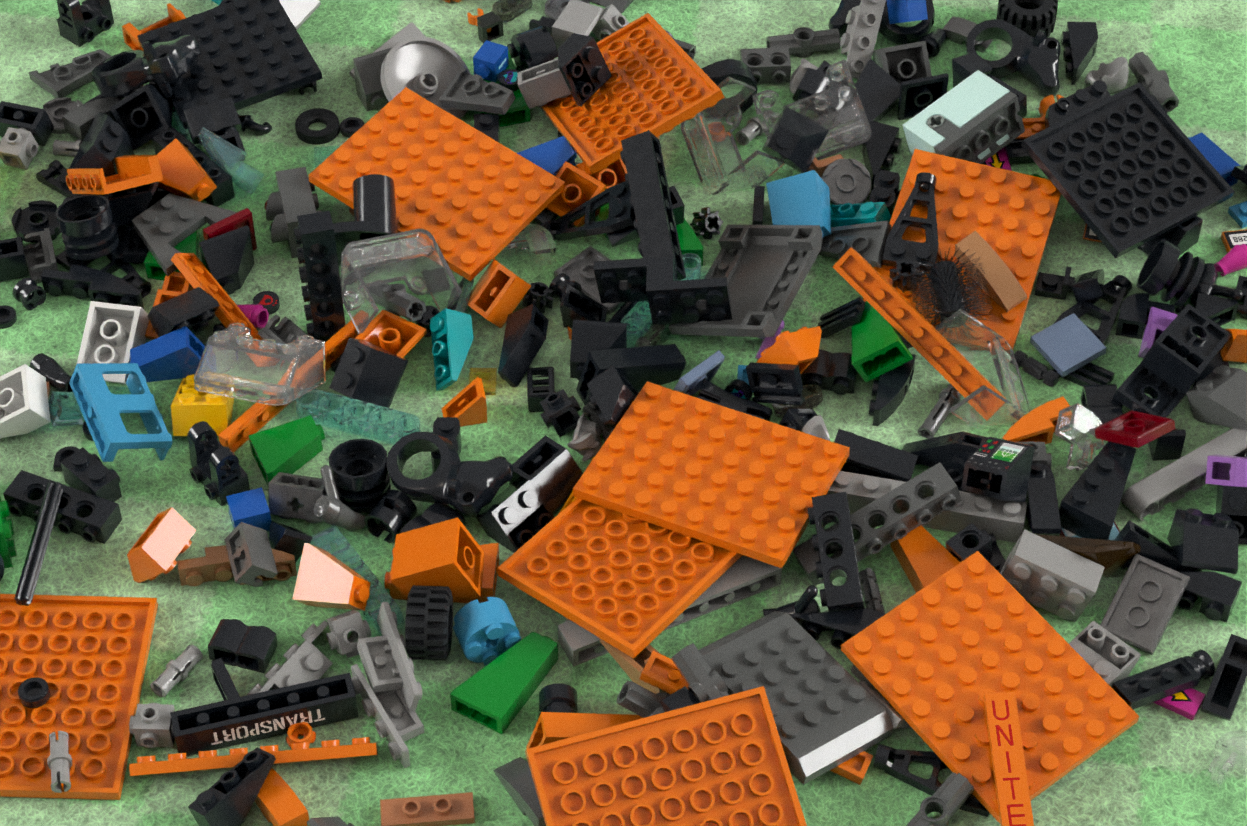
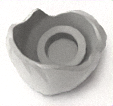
[1085,57,1129,93]

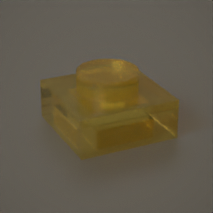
[469,368,497,395]

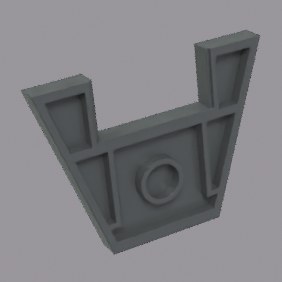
[132,193,237,276]

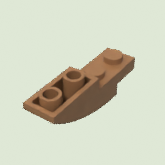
[177,545,297,586]

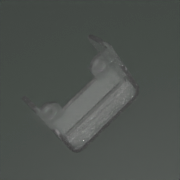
[681,76,785,196]
[341,229,462,334]
[935,309,1032,430]

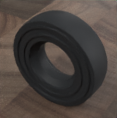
[295,108,340,145]

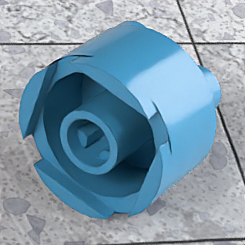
[453,597,521,666]

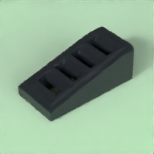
[1072,269,1104,303]
[527,366,555,412]

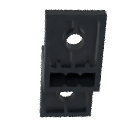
[594,256,732,325]
[1113,304,1232,418]

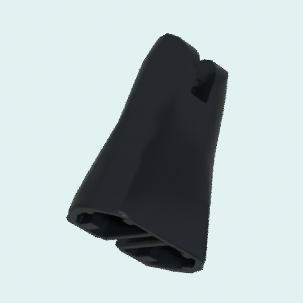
[697,379,773,421]

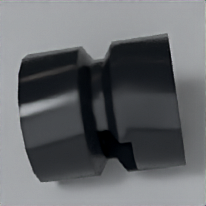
[364,489,417,543]
[539,683,578,716]

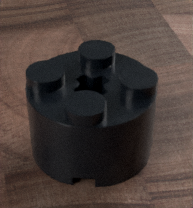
[507,26,558,72]

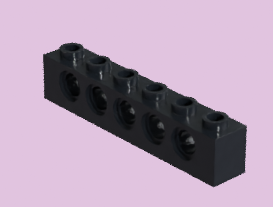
[293,210,345,346]

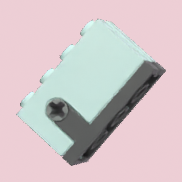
[902,70,1025,164]

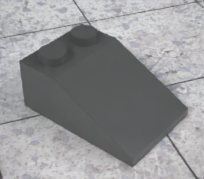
[1186,365,1247,430]

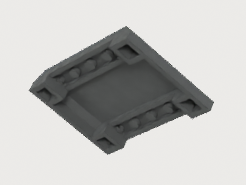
[668,225,823,338]
[698,611,894,785]

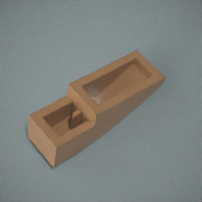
[955,231,1027,312]

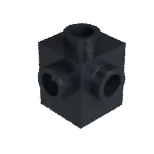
[540,389,581,437]

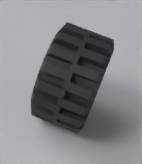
[996,0,1058,38]
[405,585,453,661]

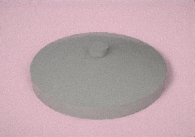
[380,36,470,119]

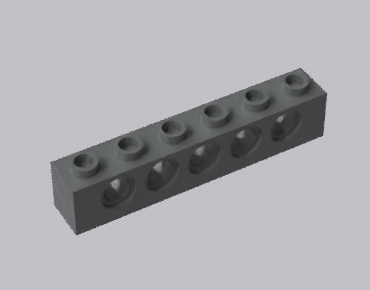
[793,462,962,586]

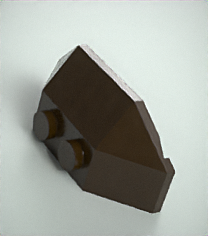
[1020,533,1140,578]

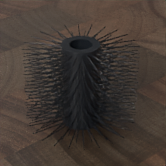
[905,247,992,338]

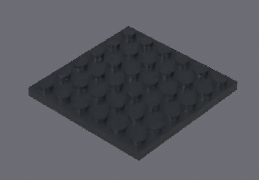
[137,0,323,129]
[1021,82,1235,259]

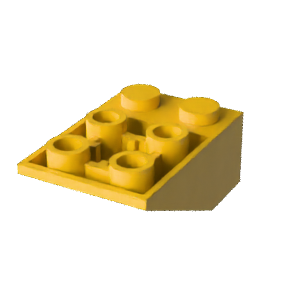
[171,374,237,436]

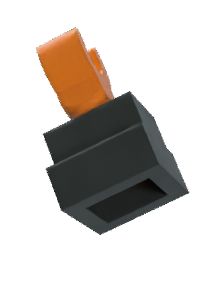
[467,8,504,44]

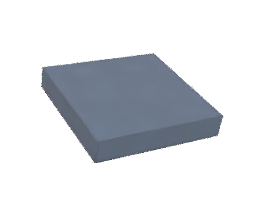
[1030,313,1106,378]
[674,350,725,396]

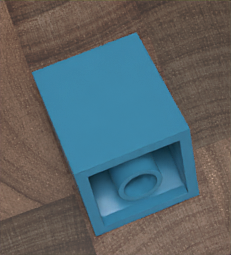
[766,170,831,239]

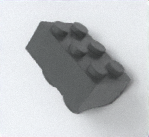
[264,167,321,258]

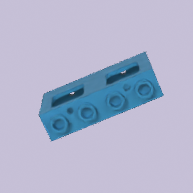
[69,363,172,462]

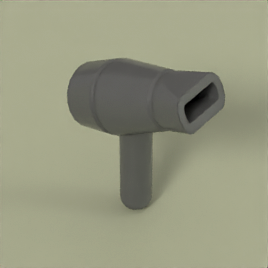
[313,465,366,532]

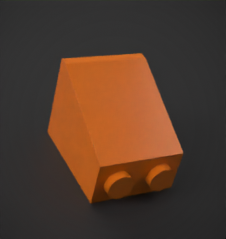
[390,517,484,598]

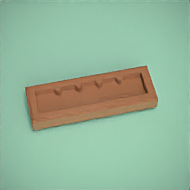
[380,792,475,826]

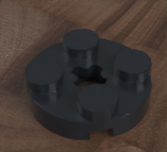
[12,200,61,243]

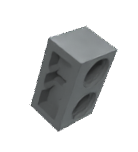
[740,47,791,85]

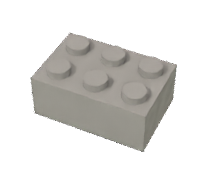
[1000,529,1105,622]

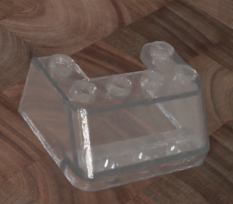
[752,59,872,171]
[194,323,326,406]

